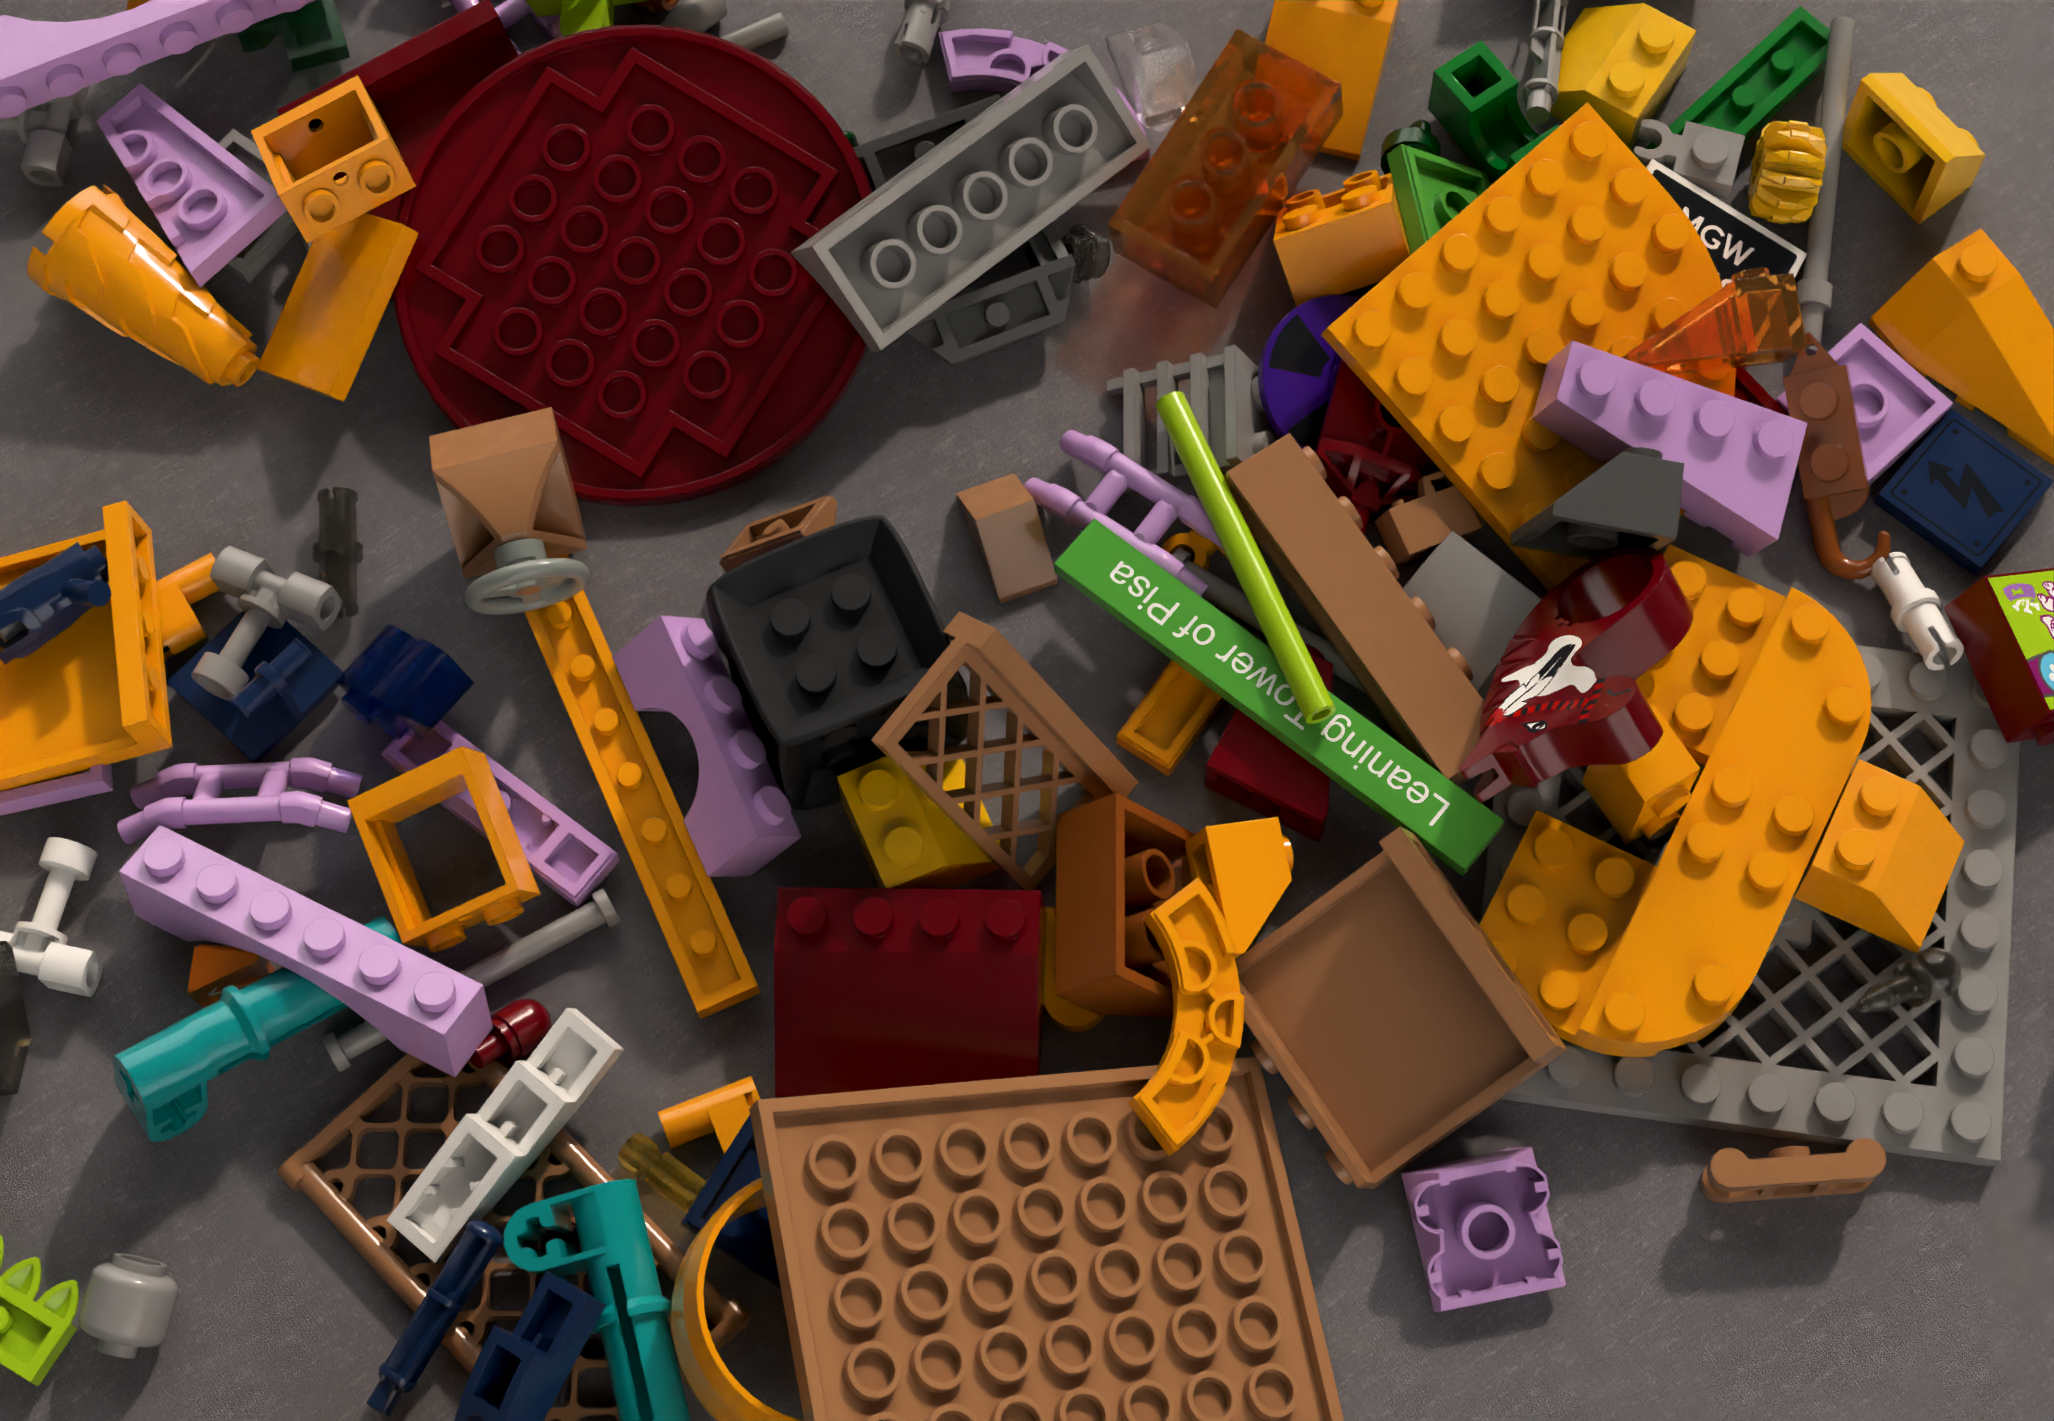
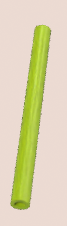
[1155,391,1336,724]

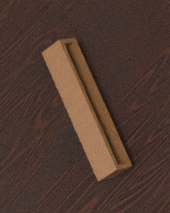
[1226,433,1485,786]

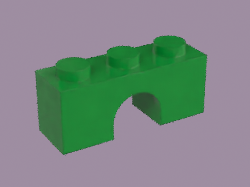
[1427,40,1559,183]

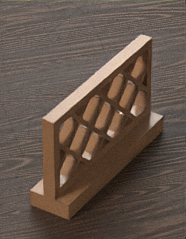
[871,611,1139,890]

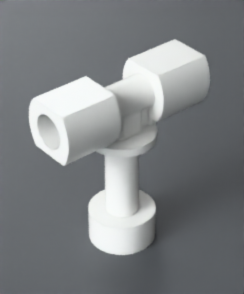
[0,837,104,997]

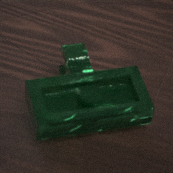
[237,0,350,73]

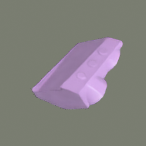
[1401,1147,1566,1312]

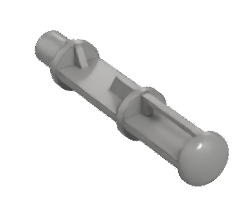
[1522,0,1569,125]

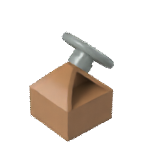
[429,407,590,615]

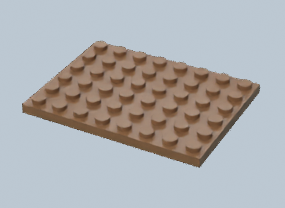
[749,1057,1344,1421]

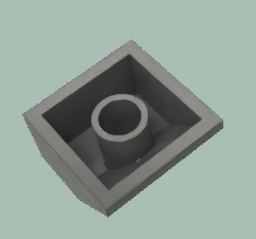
[1510,447,1684,560]

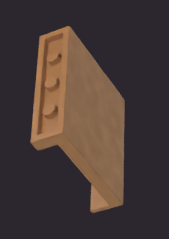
[1235,826,1568,1190]

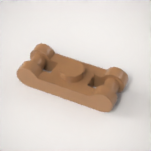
[1699,1138,1886,1203]

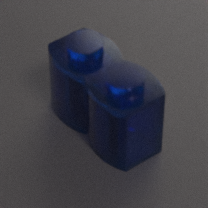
[336,624,474,741]

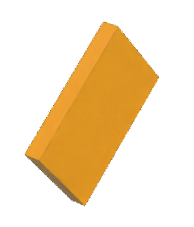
[257,213,418,402]

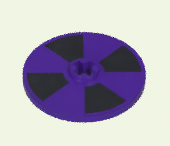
[1258,295,1402,451]

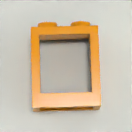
[251,75,416,243]
[347,746,541,952]

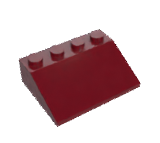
[774,887,1047,1098]

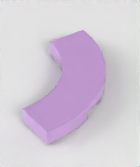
[938,28,1150,161]

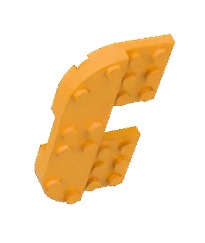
[1479,544,1872,1057]

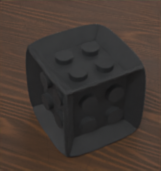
[706,515,969,810]

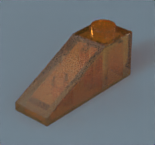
[1622,268,1807,375]

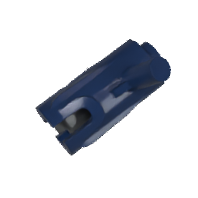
[0,542,111,665]

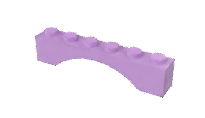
[0,0,315,119]
[119,825,493,1077]

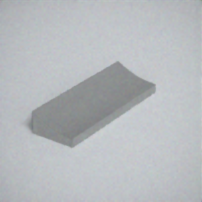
[790,44,1152,352]

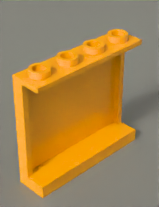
[0,500,172,792]

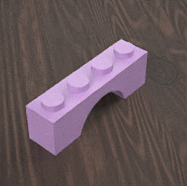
[612,615,802,877]

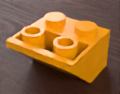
[1273,170,1411,307]

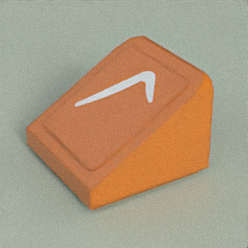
[188,944,274,1007]

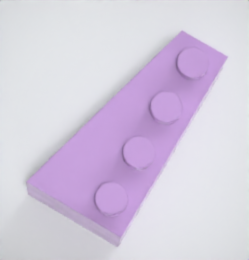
[1532,340,1807,557]

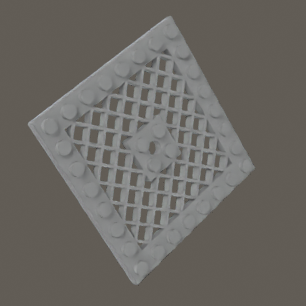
[1479,645,2020,1167]

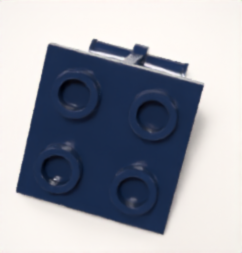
[167,611,347,763]

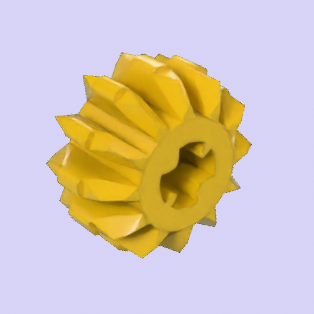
[1747,120,1828,224]

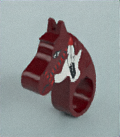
[1459,546,1693,803]

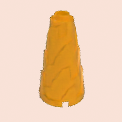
[27,184,260,387]

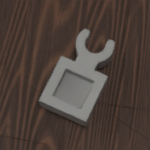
[1633,119,1745,199]

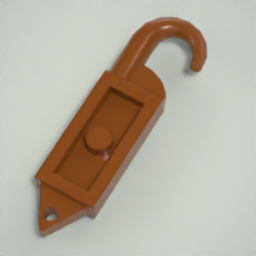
[1783,332,1891,580]

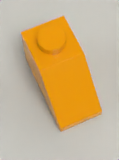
[1185,817,1294,959]

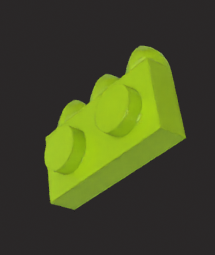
[0,1235,79,1387]

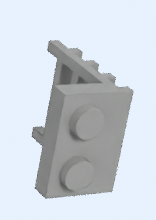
[1107,345,1276,493]

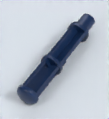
[366,1220,504,1417]

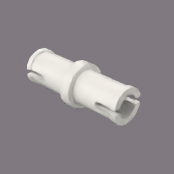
[1870,552,1964,671]

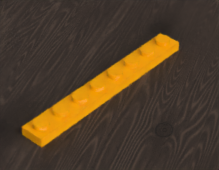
[524,554,760,1019]

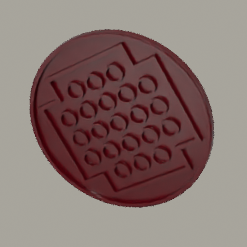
[393,24,872,507]

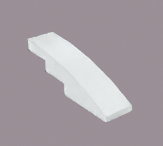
[387,1008,625,1263]

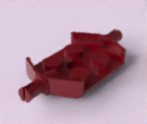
[1314,358,1437,535]

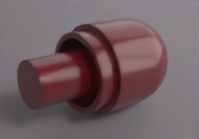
[469,999,552,1069]

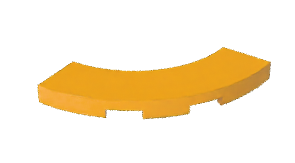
[1127,877,1244,1156]

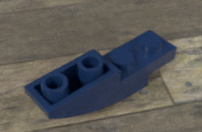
[454,1271,606,1421]

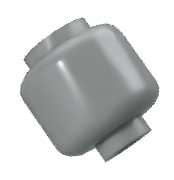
[78,1253,178,1359]

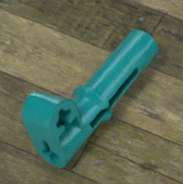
[113,916,405,1142]
[504,1179,691,1421]

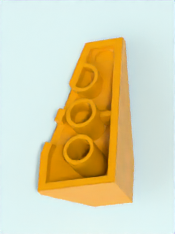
[1868,228,2054,466]

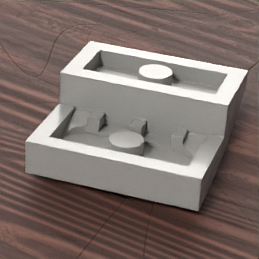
[1403,531,1542,698]

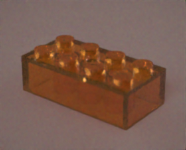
[1108,28,1343,309]

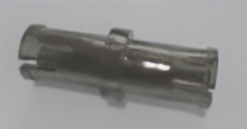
[312,487,363,618]

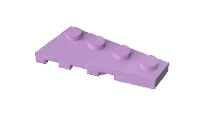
[96,83,287,288]

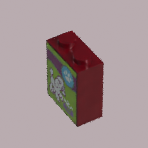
[1943,568,2054,746]

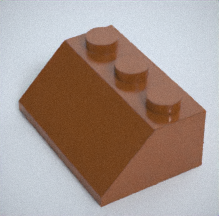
[1054,793,1195,1017]

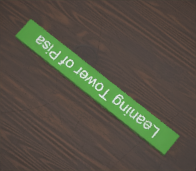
[1054,518,1505,876]

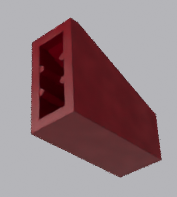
[1204,643,1333,842]

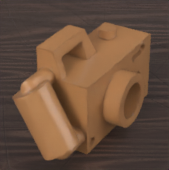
[1374,471,1487,566]

